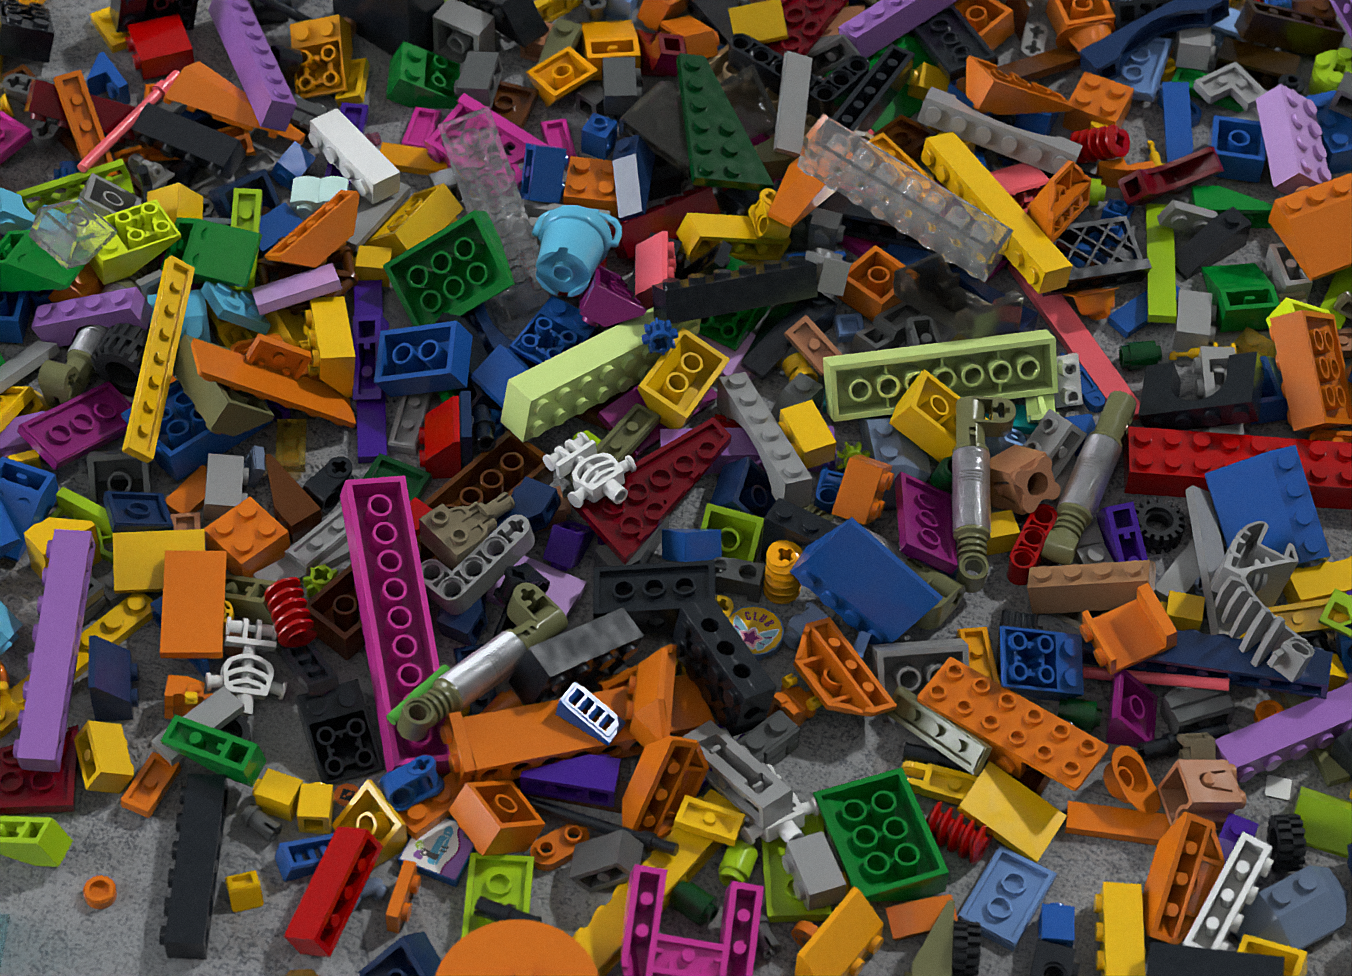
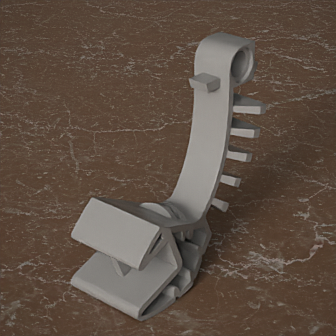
[1210,521,1314,682]

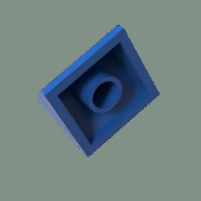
[471,344,530,409]

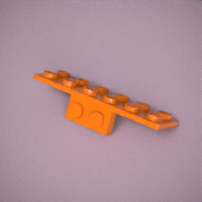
[190,333,356,428]
[917,657,1108,791]

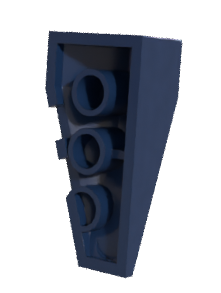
[358,931,441,976]

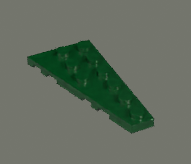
[676,53,774,191]

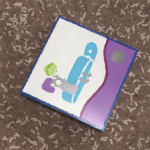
[398,817,476,887]

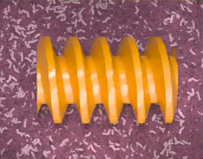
[763,540,803,604]

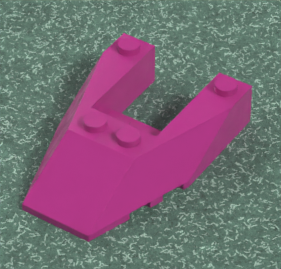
[620,864,764,976]

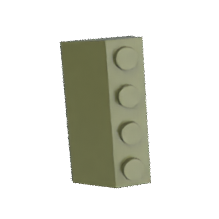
[173,334,274,437]

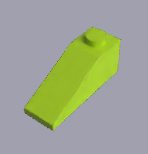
[0,816,73,867]

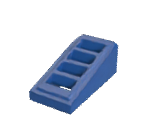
[556,682,626,746]
[275,833,334,882]

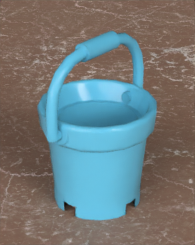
[532,205,622,297]

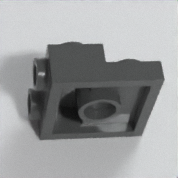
[788,207,846,252]

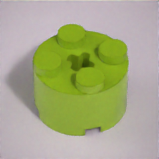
[1308,47,1352,95]

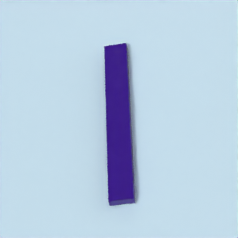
[354,280,387,463]

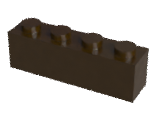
[1234,0,1346,58]

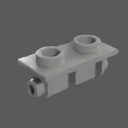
[128,153,175,190]

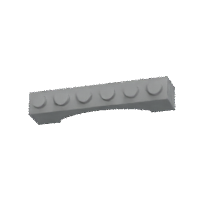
[917,86,1083,174]
[716,372,813,507]

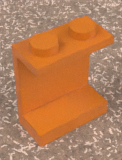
[1079,583,1178,675]

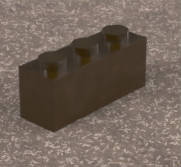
[1214,37,1301,91]

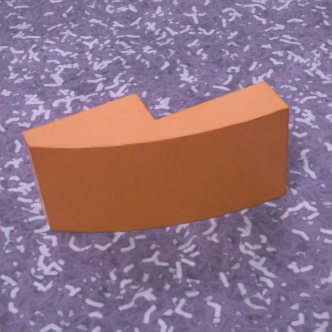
[1096,157,1155,188]
[886,894,959,941]

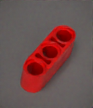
[1006,504,1057,586]

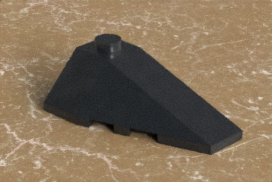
[741,291,838,380]

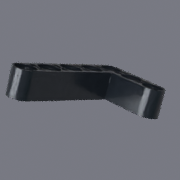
[728,33,870,120]

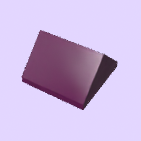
[1105,669,1158,747]

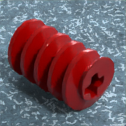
[1070,124,1130,164]
[264,577,317,648]
[926,801,993,865]

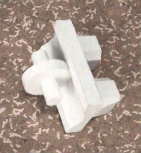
[1054,353,1083,408]

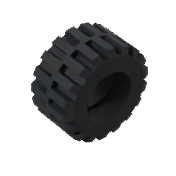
[91,323,149,397]

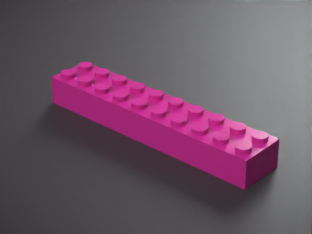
[340,476,451,774]

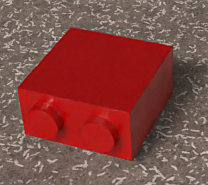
[125,13,194,80]

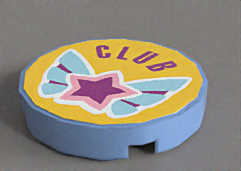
[728,606,784,661]

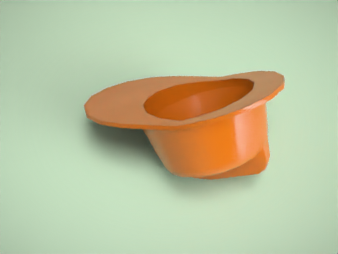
[1055,21,1115,53]
[1062,287,1119,320]
[1103,745,1161,814]

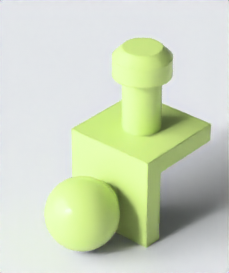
[1025,394,1059,424]

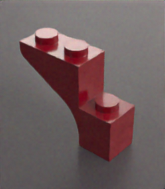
[635,29,686,77]
[1117,146,1224,206]

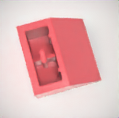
[990,163,1050,214]
[635,231,676,309]

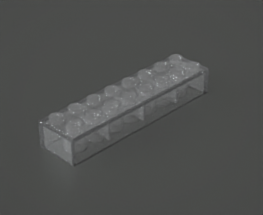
[437,106,557,323]
[797,114,1014,282]

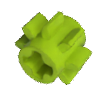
[835,441,871,472]
[303,564,338,598]

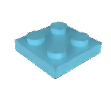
[201,281,271,335]

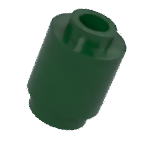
[1119,340,1162,371]
[930,456,953,494]
[1057,697,1103,732]
[669,880,719,926]

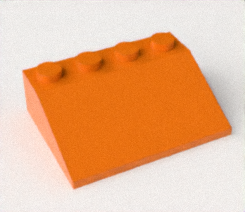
[1268,173,1352,281]
[1269,310,1352,431]

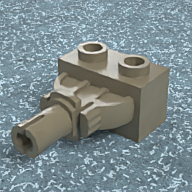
[419,491,516,571]

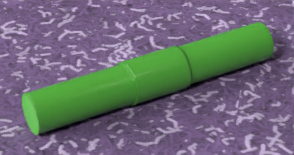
[386,664,450,725]

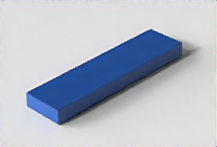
[1161,82,1193,163]

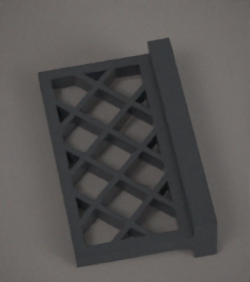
[1042,216,1152,296]

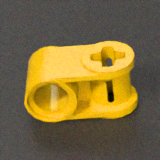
[748,188,791,241]

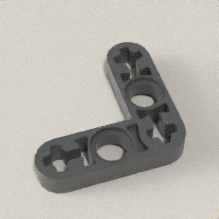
[3,73,65,149]

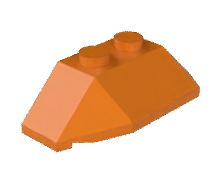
[1027,160,1091,243]
[264,190,360,268]
[793,617,897,717]
[625,644,677,748]
[622,736,709,839]
[1142,812,1225,945]

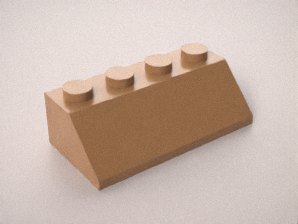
[1027,560,1156,614]

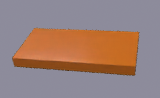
[160,550,227,659]

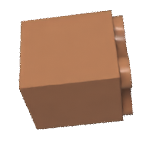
[990,444,1061,515]
[1157,759,1246,830]

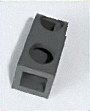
[712,557,765,603]

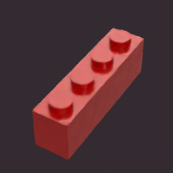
[283,826,383,957]

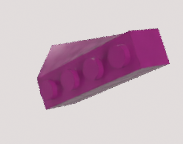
[579,265,647,327]

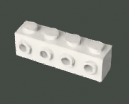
[308,108,400,204]
[1183,832,1274,950]

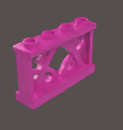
[424,93,547,203]

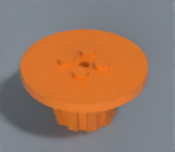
[435,919,599,976]

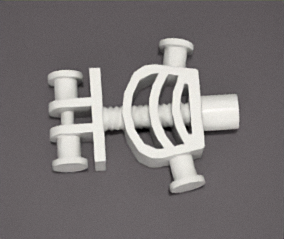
[543,432,636,508]
[205,616,287,717]
[740,764,819,845]

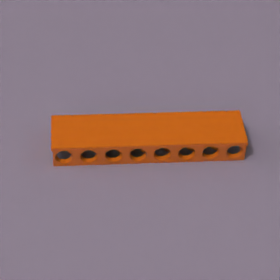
[462,675,716,782]

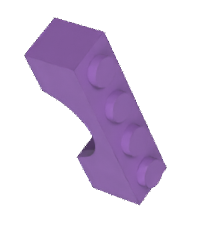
[31,287,153,347]

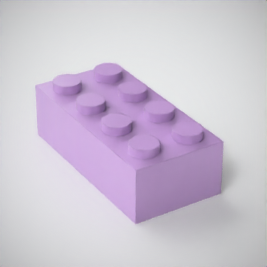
[1255,84,1331,195]

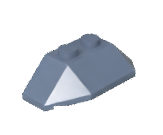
[858,415,931,510]
[1230,865,1348,950]

